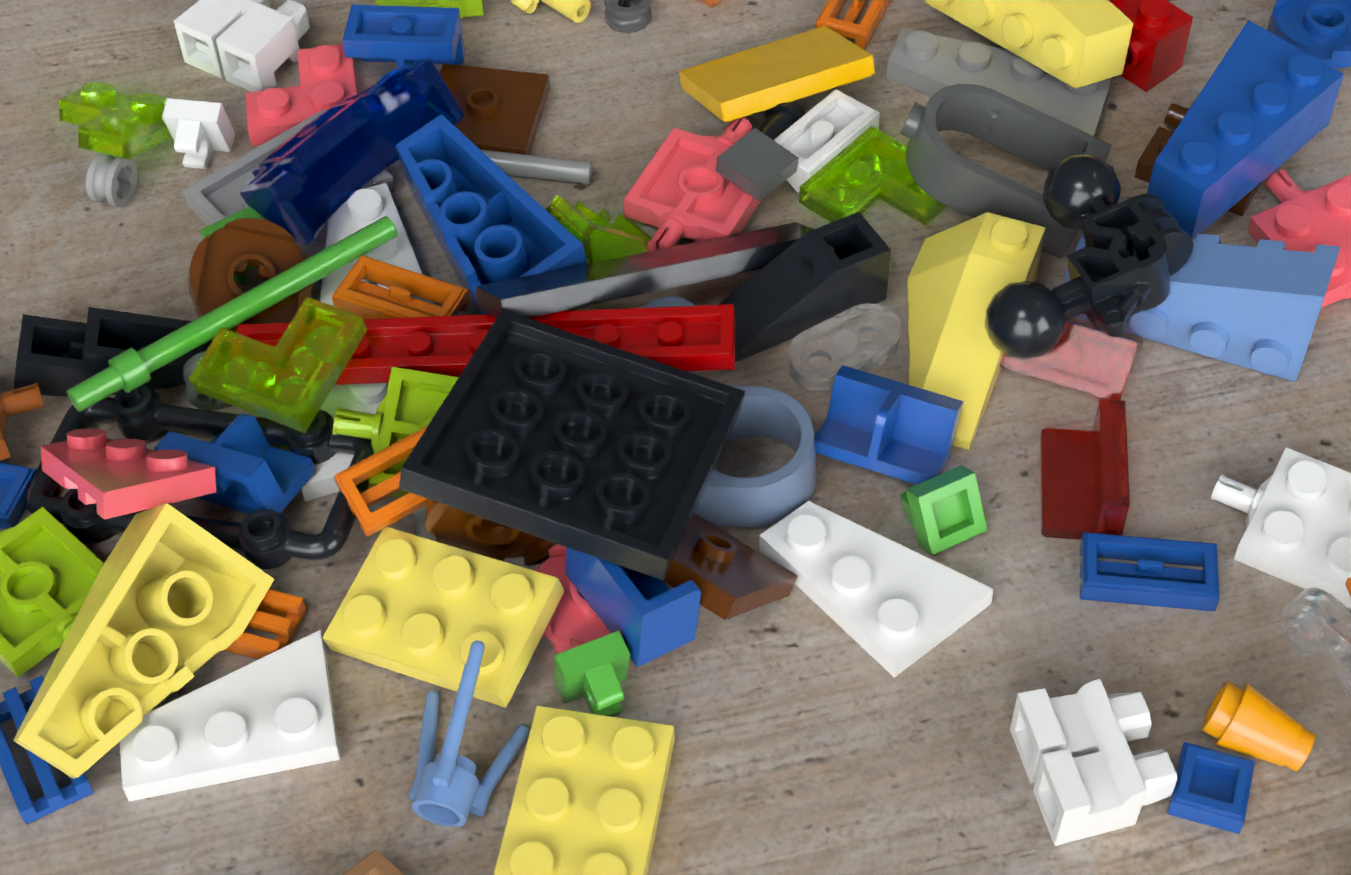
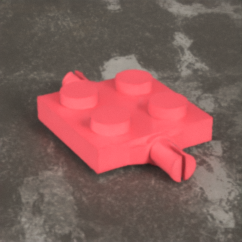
[623,117,761,252]
[1248,169,1351,308]

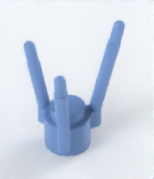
[409,640,530,827]

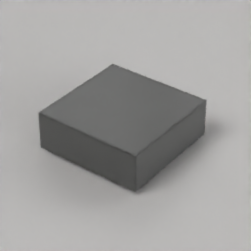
[716,128,799,202]

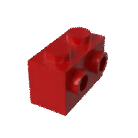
[1109,0,1193,92]

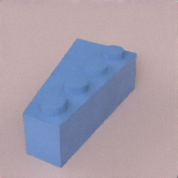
[1063,232,1341,382]

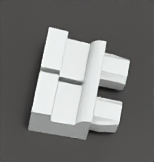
[174,0,310,92]
[1010,679,1177,846]

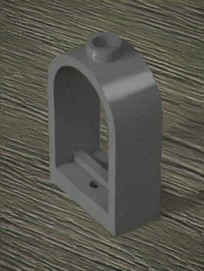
[900,84,1112,259]

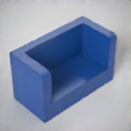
[565,547,701,667]

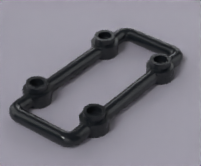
[24,385,373,570]

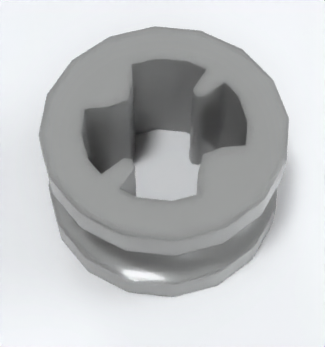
[85,151,138,207]

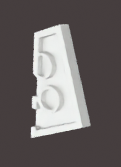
[759,501,994,678]
[120,630,340,801]

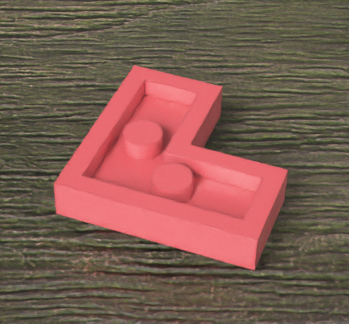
[245,44,362,146]

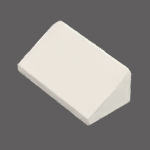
[774,89,880,201]

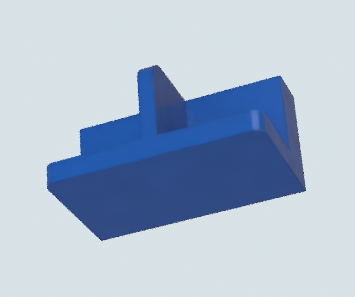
[342,4,465,88]
[814,365,964,484]
[153,413,316,514]

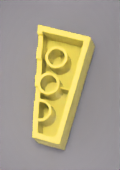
[925,0,1134,89]

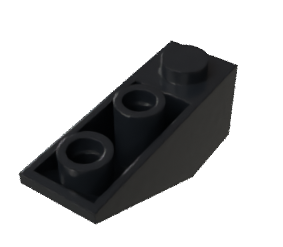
[718,211,891,363]

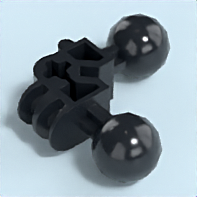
[985,154,1194,360]

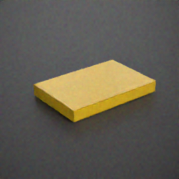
[679,26,875,123]

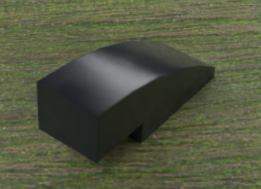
[13,307,212,396]

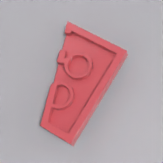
[41,428,216,520]

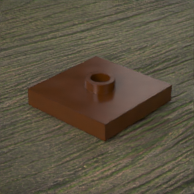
[419,63,550,155]
[662,513,798,620]

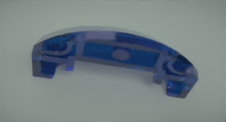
[239,59,465,248]

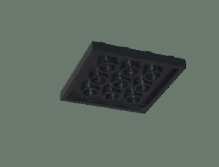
[399,310,746,580]

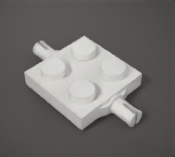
[1211,447,1351,608]

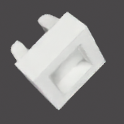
[162,98,236,169]

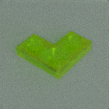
[59,82,172,159]
[799,126,947,225]
[189,297,367,433]

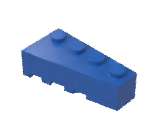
[1147,20,1344,239]
[395,114,587,315]

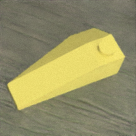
[907,212,1046,450]
[13,503,274,778]

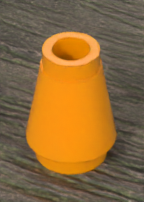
[1201,680,1316,772]

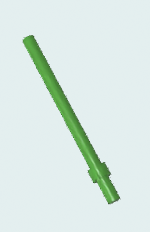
[67,216,398,412]

